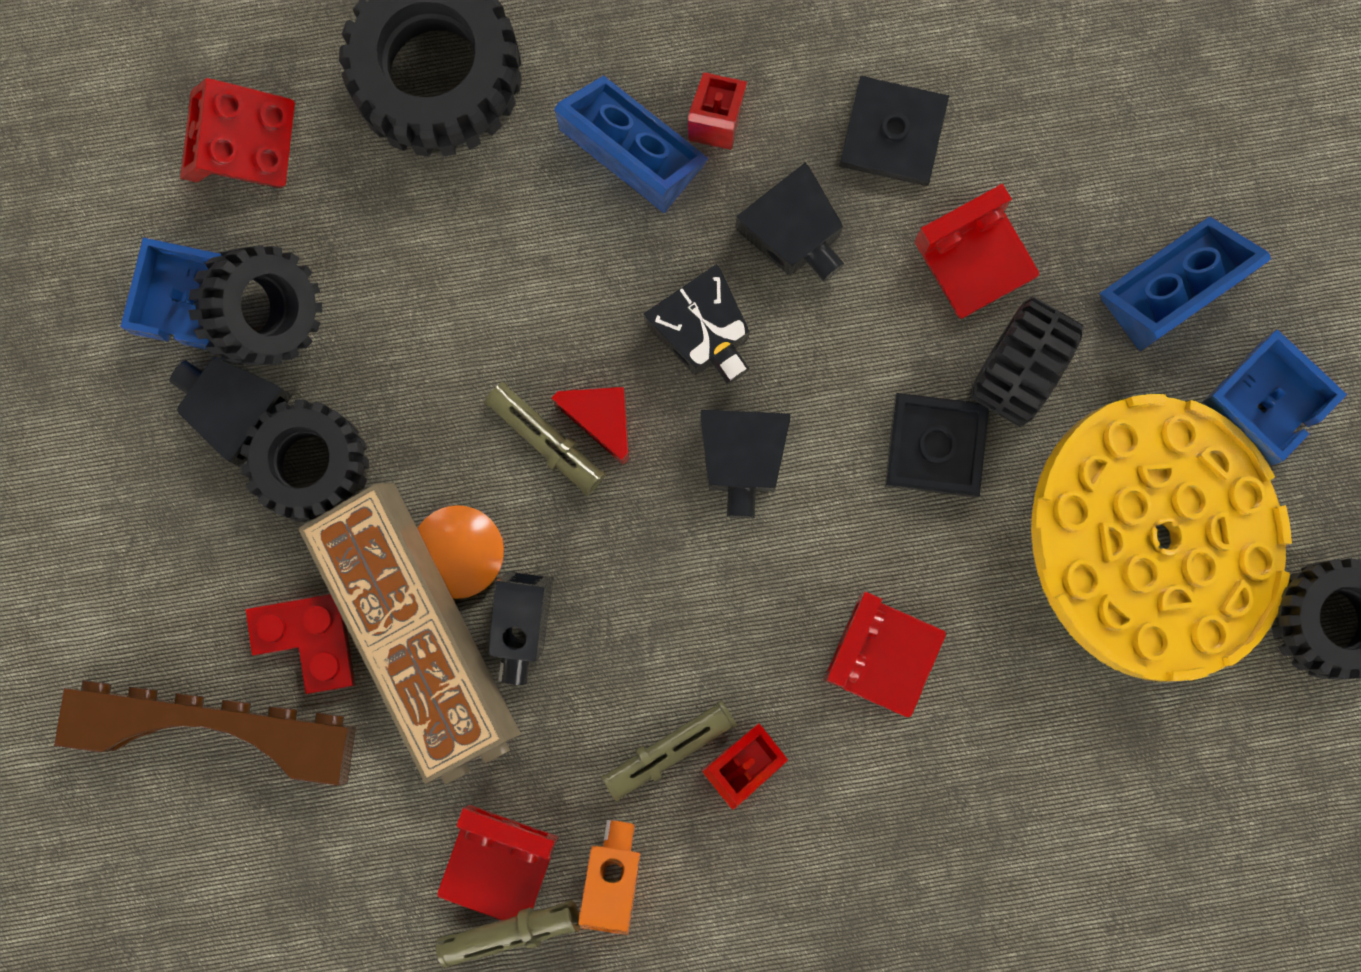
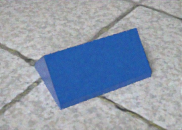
[554,75,709,213]
[1099,216,1271,352]

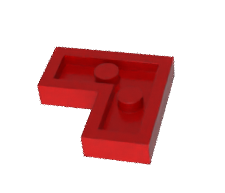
[245,594,356,694]

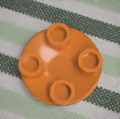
[417,505,504,599]

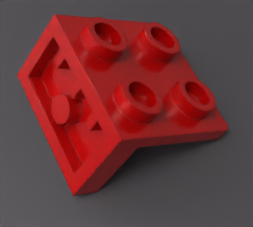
[180,78,295,189]
[914,183,1039,319]
[823,591,946,717]
[437,805,559,921]

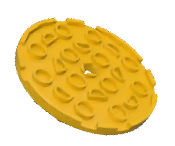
[1031,394,1292,682]

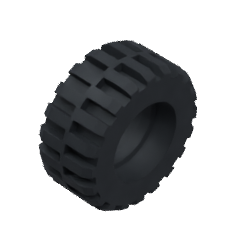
[339,0,522,157]

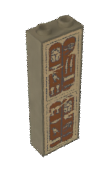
[298,483,521,785]

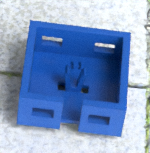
[120,238,221,350]
[1203,329,1347,466]

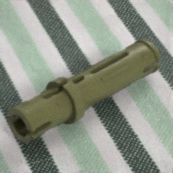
[484,382,606,496]
[601,700,737,802]
[436,900,580,968]

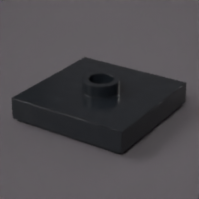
[839,75,949,187]
[885,393,989,498]

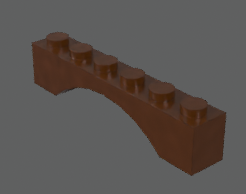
[54,680,356,786]

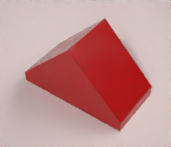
[688,72,747,150]
[551,387,630,466]
[702,723,788,810]

